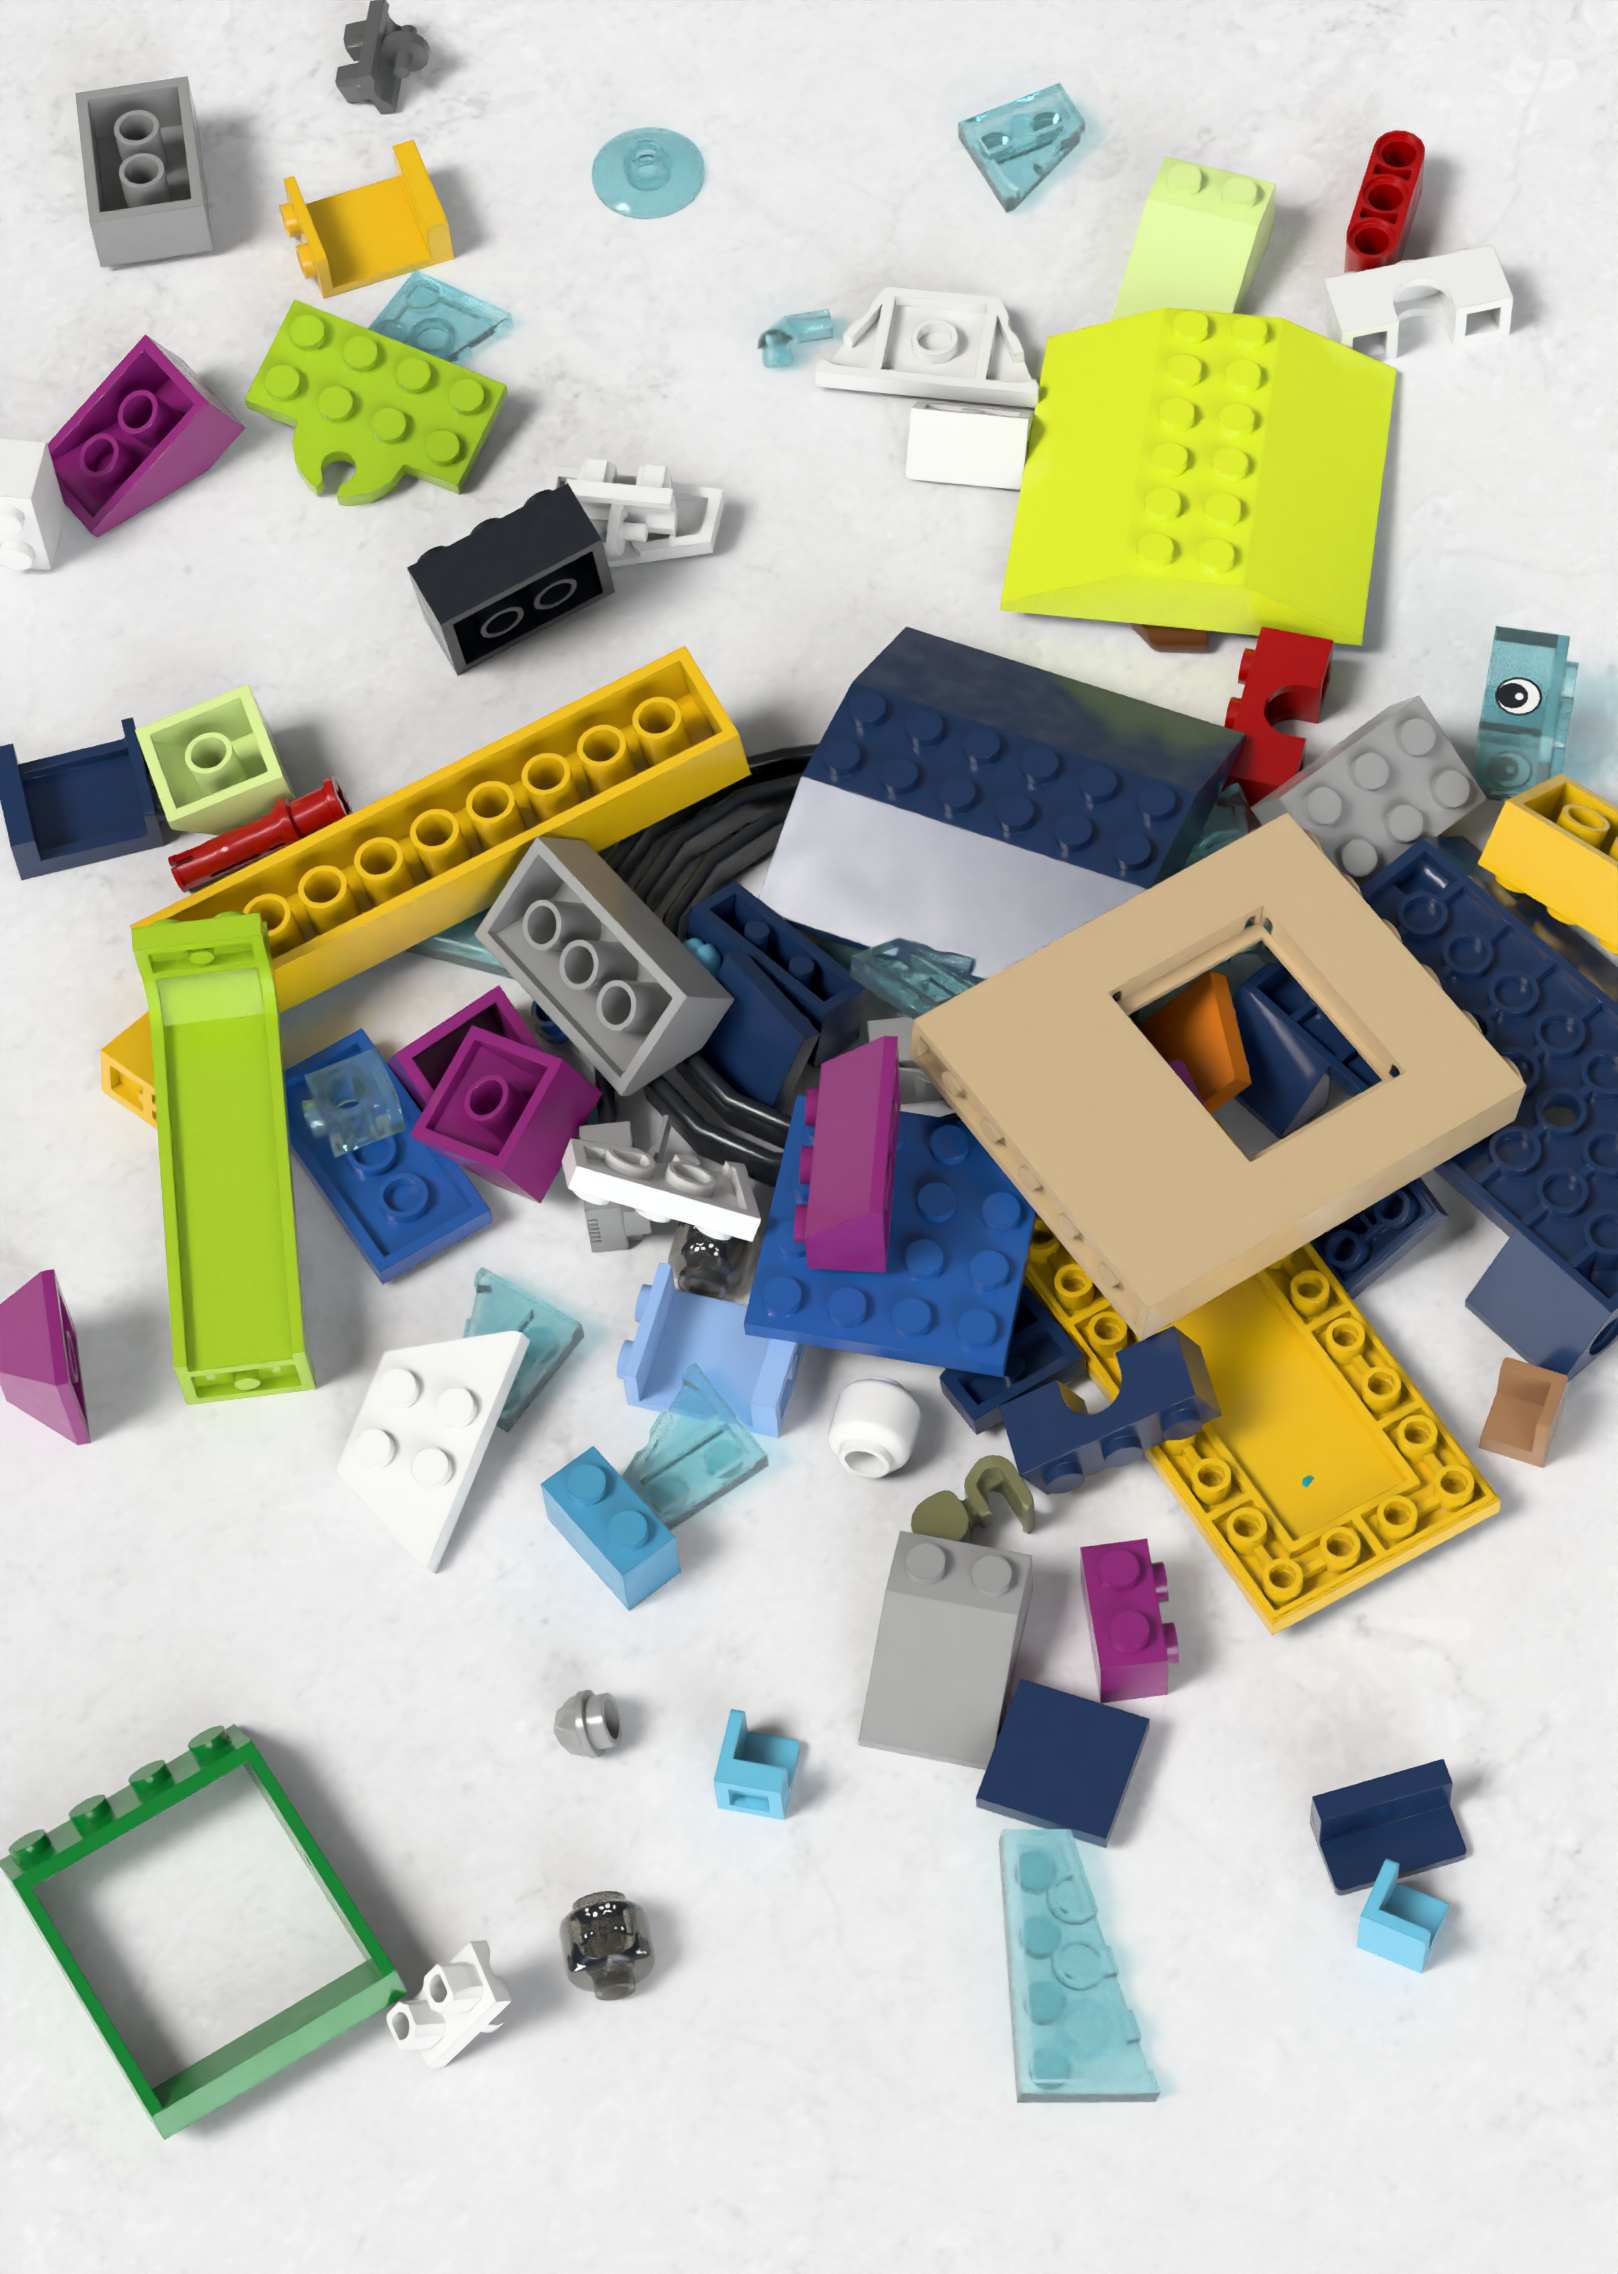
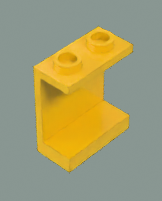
[279,140,454,299]

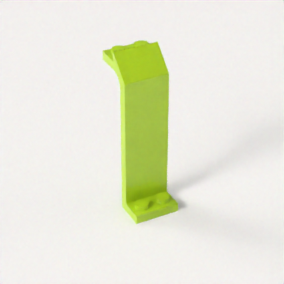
[131,911,316,1405]

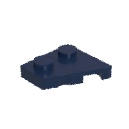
[939,1283,1087,1435]

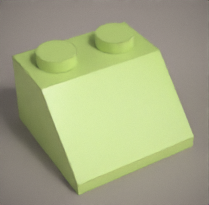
[135,684,296,835]

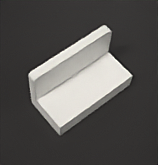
[906,401,1034,490]

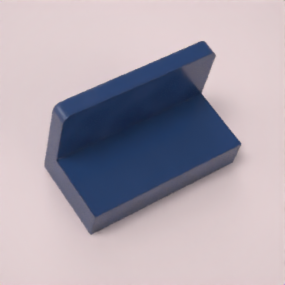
[1310,1759,1466,1896]

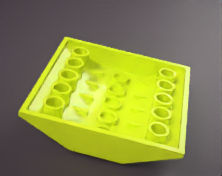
[1000,307,1397,646]

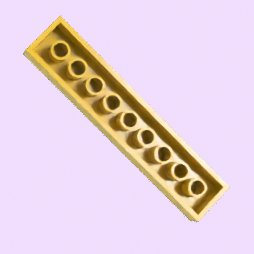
[130,646,751,1013]

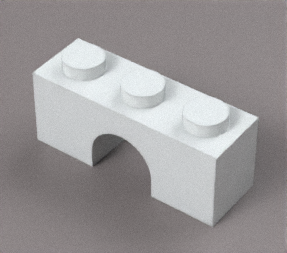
[1322,244,1513,361]

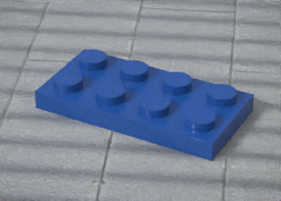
[284,1028,493,1285]

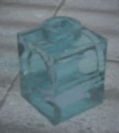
[300,1048,406,1157]

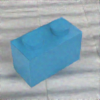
[541,1446,681,1611]

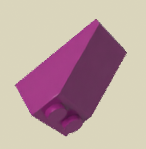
[47,334,246,538]

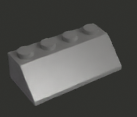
[474,836,735,1096]

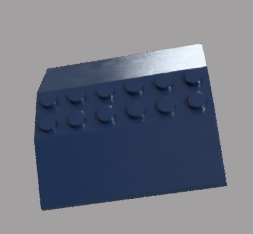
[758,626,1246,1002]

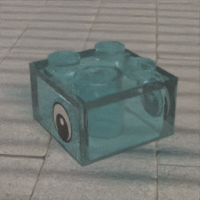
[1473,626,1579,802]

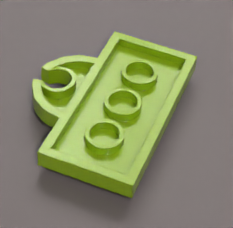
[245,299,508,506]

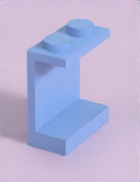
[617,1262,807,1438]

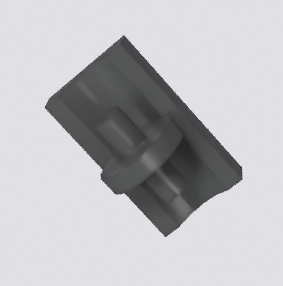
[335,0,430,114]

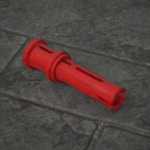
[168,776,353,893]

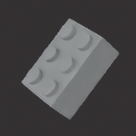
[75,76,214,267]
[1251,695,1487,888]

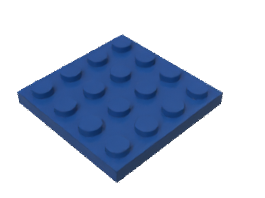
[744,1094,1037,1378]

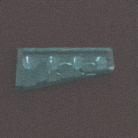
[999,1829,1161,2103]

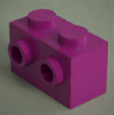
[1080,1538,1179,1703]

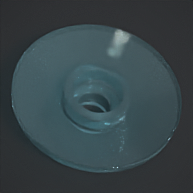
[592,127,705,219]

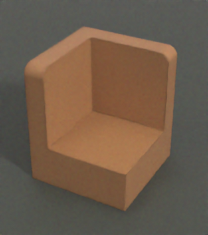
[1479,1357,1568,1468]

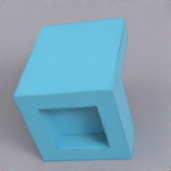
[714,1709,800,1820]
[1357,1858,1449,1974]

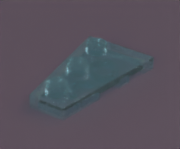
[368,270,513,366]

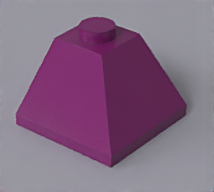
[0,1269,91,1445]

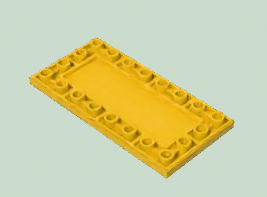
[1024,1118,1501,1636]

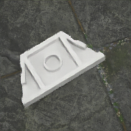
[814,286,1039,408]
[335,1330,530,1574]

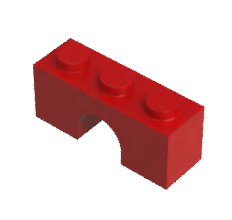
[1219,626,1333,816]

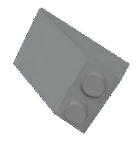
[858,1531,1033,1770]

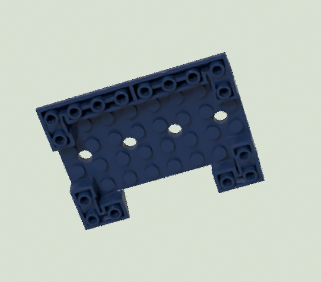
[1231,836,1618,1383]

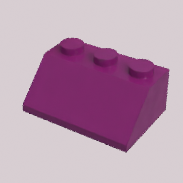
[794,1036,901,1273]

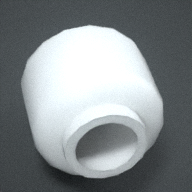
[828,1376,921,1478]

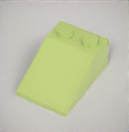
[1111,156,1276,321]

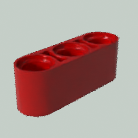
[1344,130,1425,273]

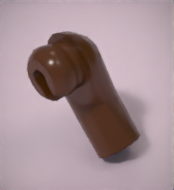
[1130,623,1209,653]

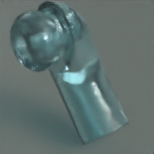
[757,309,833,368]

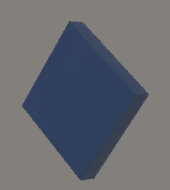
[698,949,820,1112]
[1310,1177,1449,1300]
[976,1678,1150,1848]

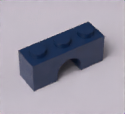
[999,1326,1222,1495]

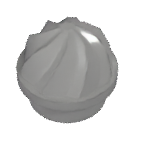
[553,1690,622,1758]

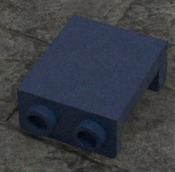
[0,717,167,881]

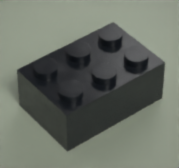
[407,483,615,676]

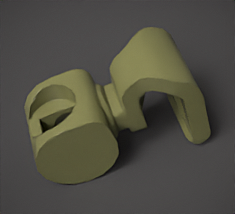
[911,1455,1035,1544]

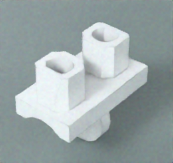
[566,458,679,557]
[386,1940,512,2069]

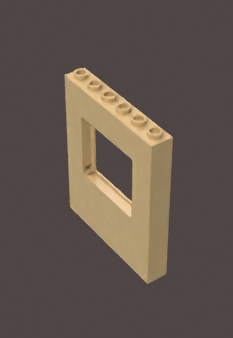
[909,812,1527,1341]

